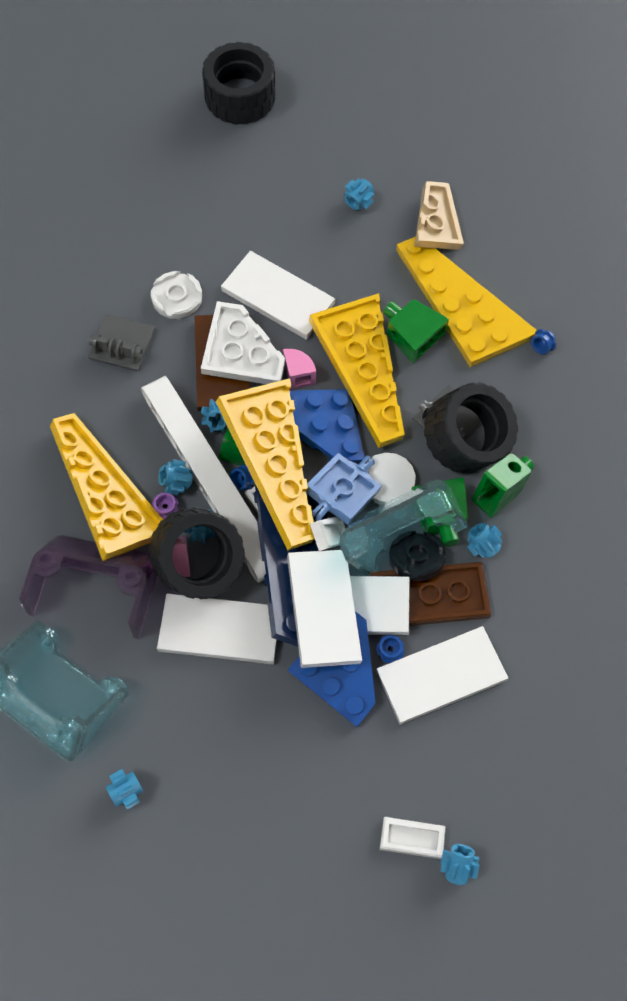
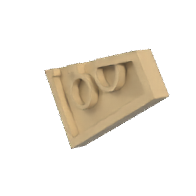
[414,181,464,250]

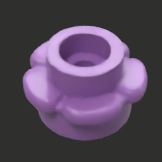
[152,493,179,519]

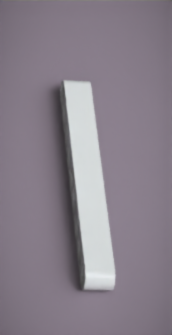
[141,376,266,583]

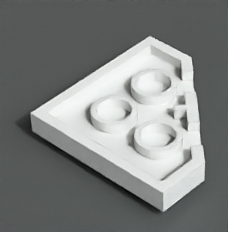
[201,301,285,384]

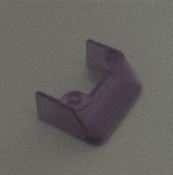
[19,535,157,639]

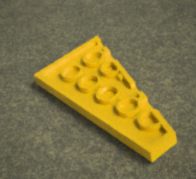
[396,237,537,367]
[309,293,405,448]
[216,378,315,551]
[50,413,163,561]

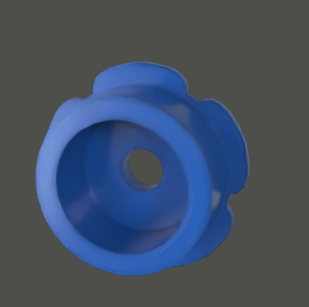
[531,329,556,354]
[229,465,254,492]
[376,635,404,663]

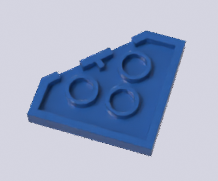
[290,389,365,464]
[288,611,376,728]

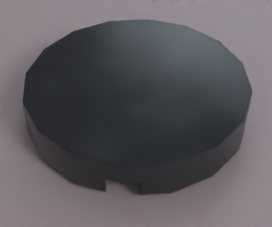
[389,531,446,581]

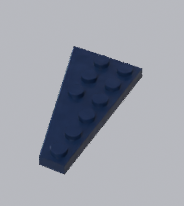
[251,476,328,647]

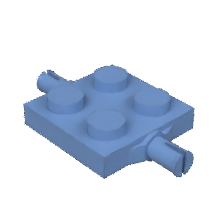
[306,453,382,525]

